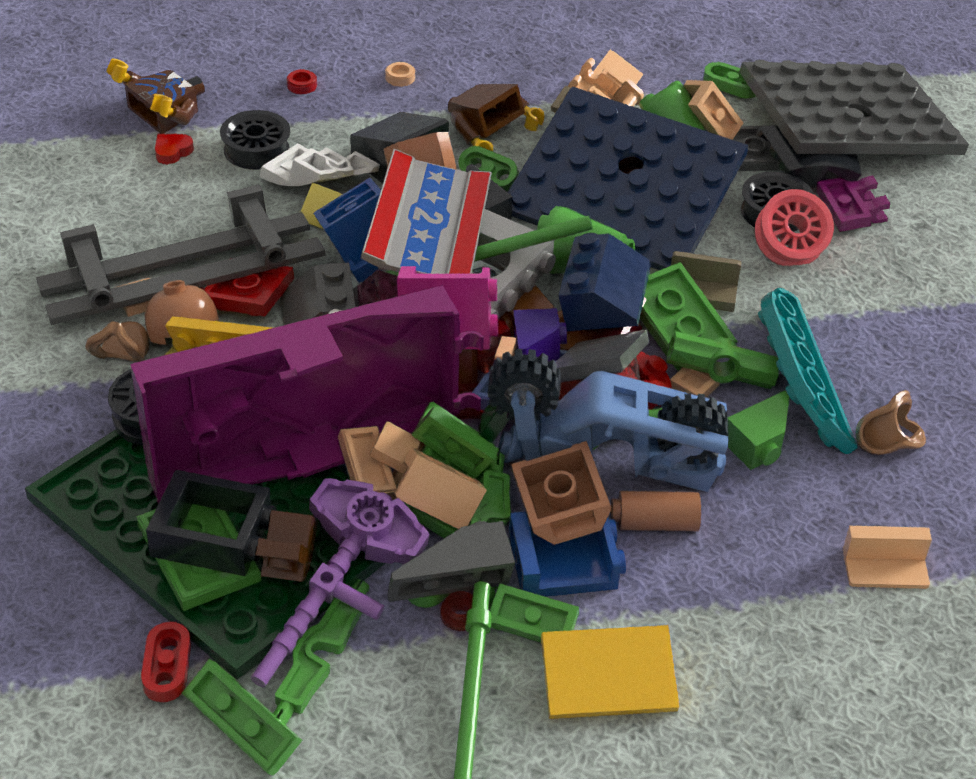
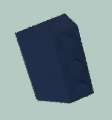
[558,233,651,332]

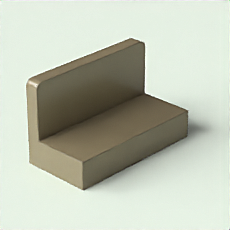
[671,251,741,312]

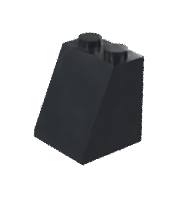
[350,112,449,184]

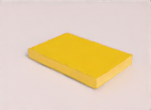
[541,625,680,719]

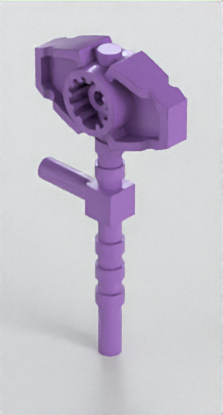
[251,478,430,687]

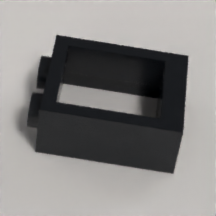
[146,470,276,577]

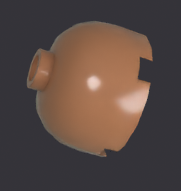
[145,280,219,345]

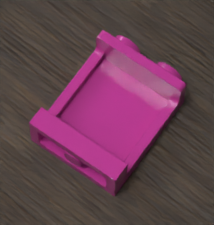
[397,266,498,349]

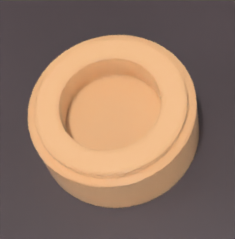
[385,62,415,87]

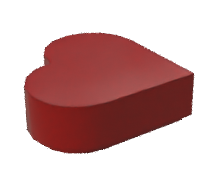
[155,134,194,165]

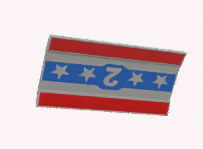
[361,149,492,274]

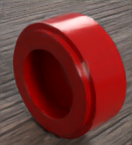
[287,69,317,94]

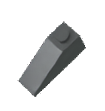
[387,521,515,602]

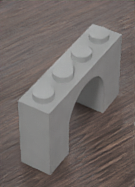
[477,209,556,319]

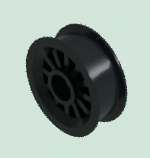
[220,110,290,170]
[741,172,813,232]

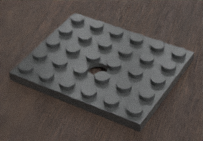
[739,60,969,155]

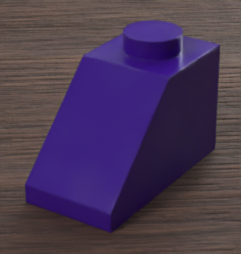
[513,308,567,362]

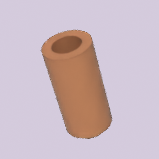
[611,491,701,531]

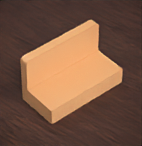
[683,80,743,140]
[395,447,487,529]
[843,526,932,589]

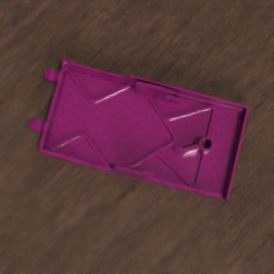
[130,285,484,504]

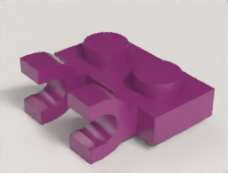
[816,175,891,232]

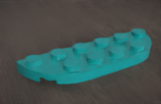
[758,288,858,454]

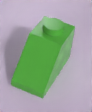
[728,390,789,470]

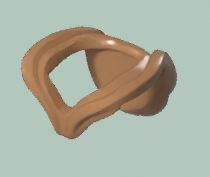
[85,321,150,362]
[856,390,926,455]

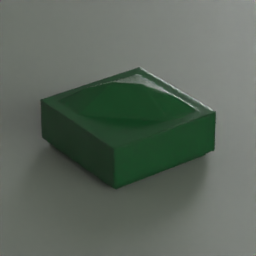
[478,404,510,443]

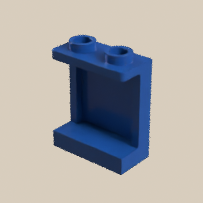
[509,511,626,597]

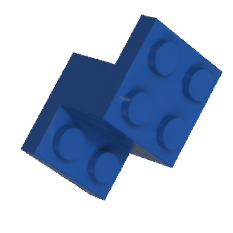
[313,178,383,283]

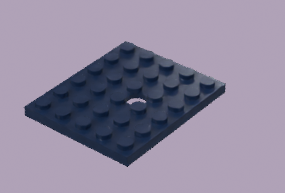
[508,86,748,270]

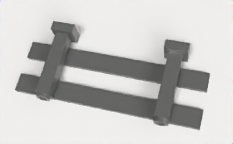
[36,185,326,325]

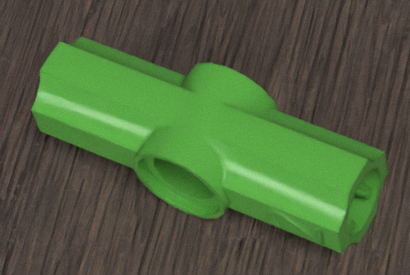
[666,331,779,389]

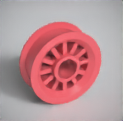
[755,189,834,266]

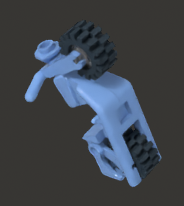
[488,349,729,492]

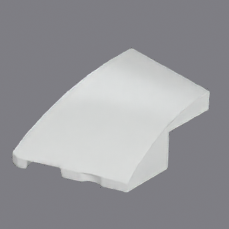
[259,143,380,186]

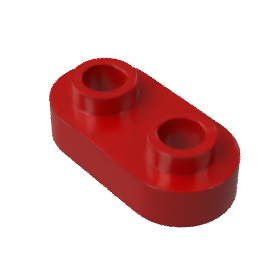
[141,622,191,702]

